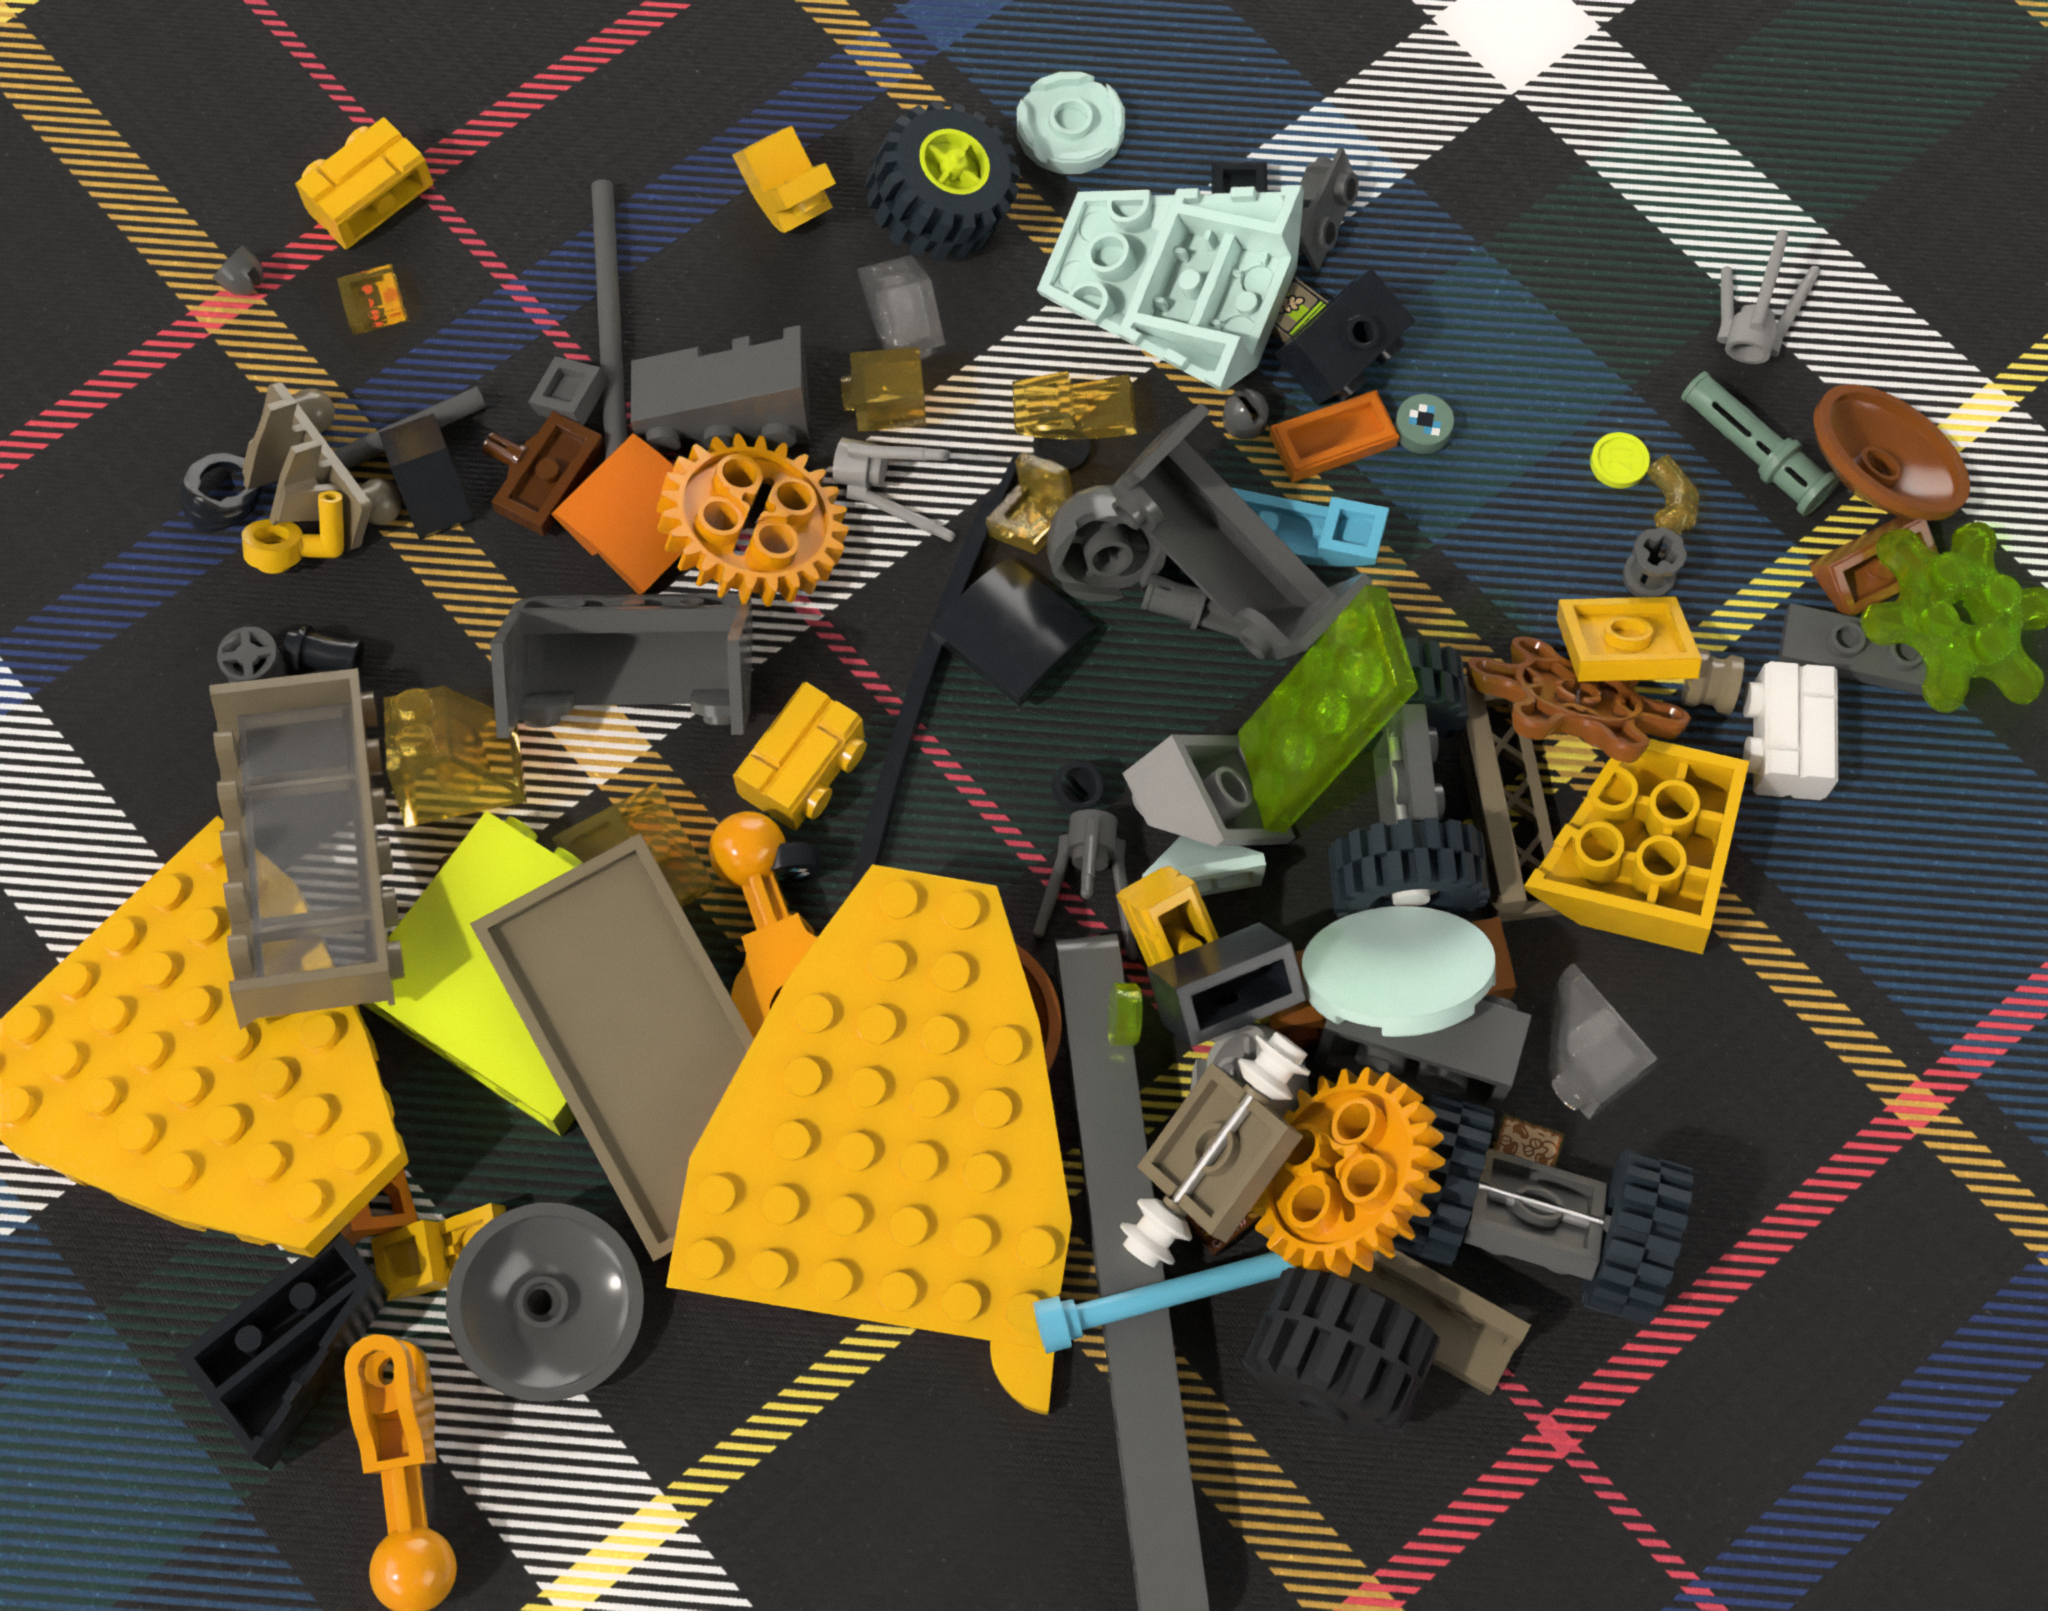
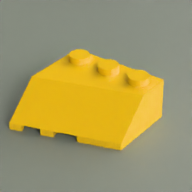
[1524,739,1749,955]

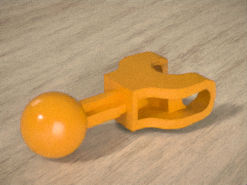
[708,811,818,1038]
[344,1334,457,1611]

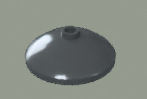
[446,1203,644,1402]

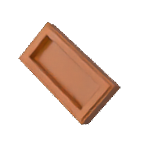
[1269,390,1399,483]

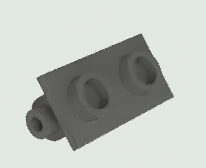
[1298,148,1359,272]

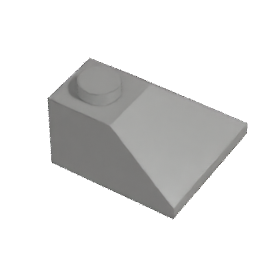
[1122,735,1296,847]

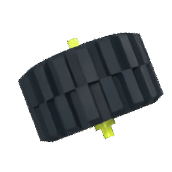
[866,102,1020,261]

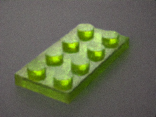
[1238,584,1419,833]

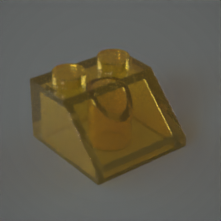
[384,685,527,827]

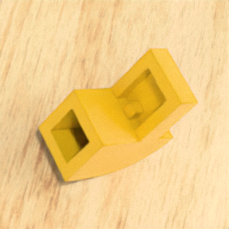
[732,126,836,233]

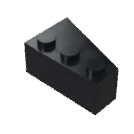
[175,1232,390,1470]

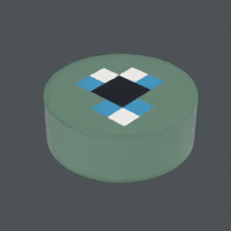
[1394,394,1454,454]

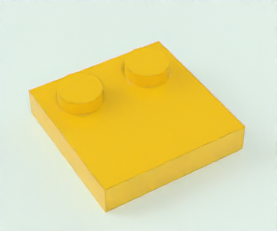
[1557,597,1702,682]

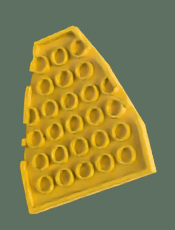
[0,815,409,1258]
[666,864,1072,1349]

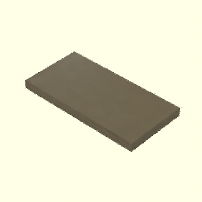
[470,833,754,1262]

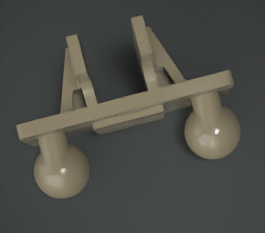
[242,382,403,550]

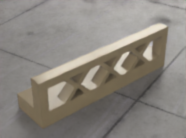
[1455,676,1562,922]
[1269,1249,1531,1396]

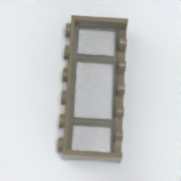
[209,668,405,1030]

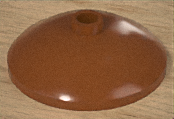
[1813,384,1970,521]

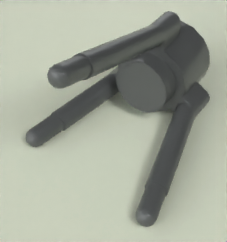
[1033,809,1138,961]

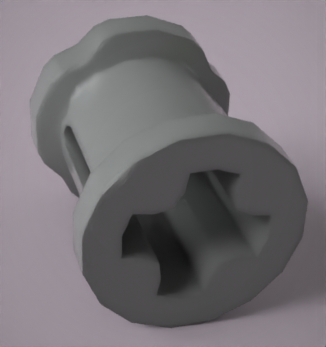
[1622,527,1687,597]

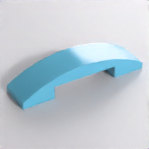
[1231,487,1389,566]

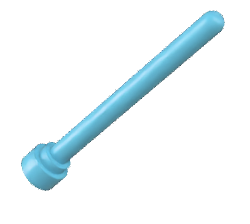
[1033,1252,1295,1354]

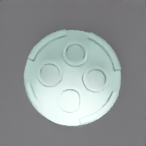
[1302,906,1496,1037]

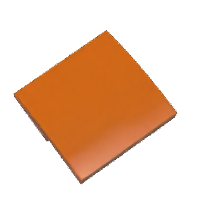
[551,433,683,594]

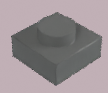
[528,356,610,426]

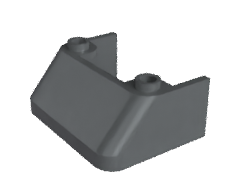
[1111,403,1373,660]
[490,593,752,738]

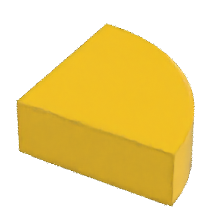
[990,1341,1055,1415]

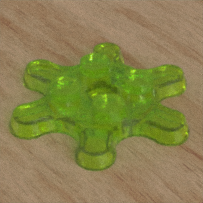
[1860,522,2048,713]

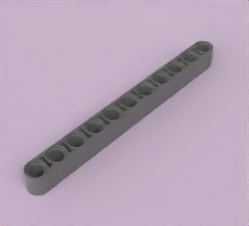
[1055,933,1209,1611]

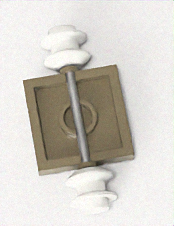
[1120,1031,1311,1267]

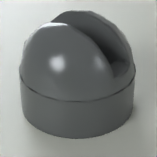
[212,245,263,295]
[1222,388,1269,439]

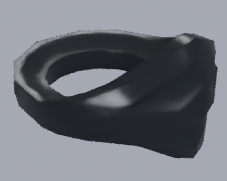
[181,453,262,532]

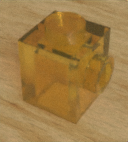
[841,347,926,432]

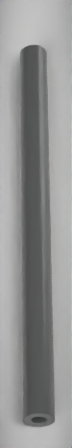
[591,179,627,460]

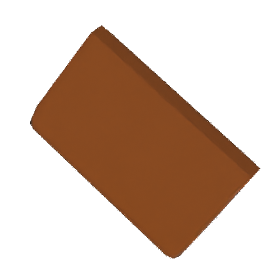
[1808,517,1945,616]

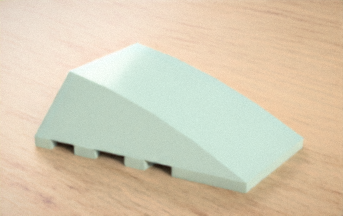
[1037,185,1304,392]

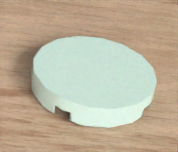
[1017,72,1125,174]

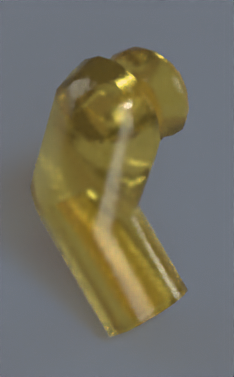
[1647,454,1699,535]

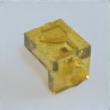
[986,452,1073,555]

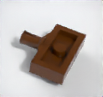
[482,411,605,537]

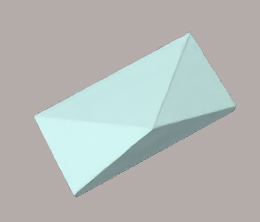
[1142,836,1266,896]

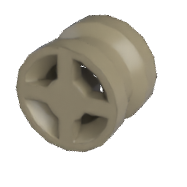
[1681,647,1744,715]

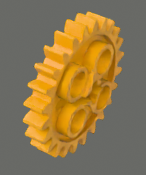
[656,434,849,607]
[1250,1067,1446,1278]

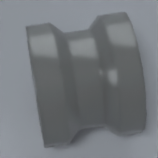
[217,626,288,683]

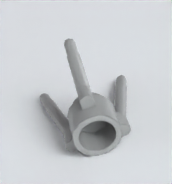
[1717,229,1820,364]
[833,437,956,542]

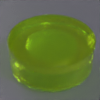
[1108,982,1142,1047]

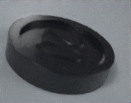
[1033,420,1090,475]

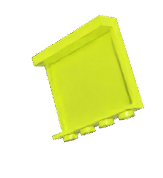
[362,811,583,1137]

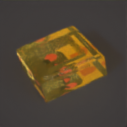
[337,264,408,335]

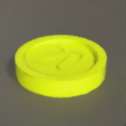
[1590,432,1650,489]

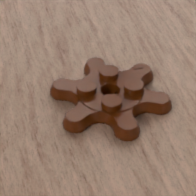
[1466,636,1690,763]

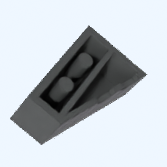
[631,325,809,453]

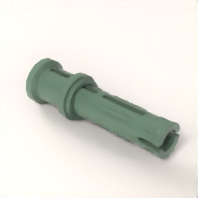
[1681,371,1840,517]

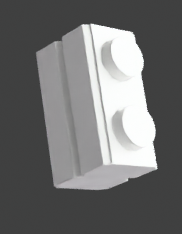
[1743,661,1838,800]

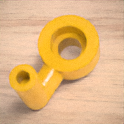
[242,490,345,574]

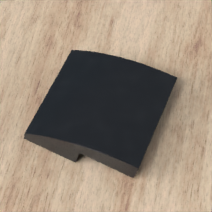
[929,557,1098,707]

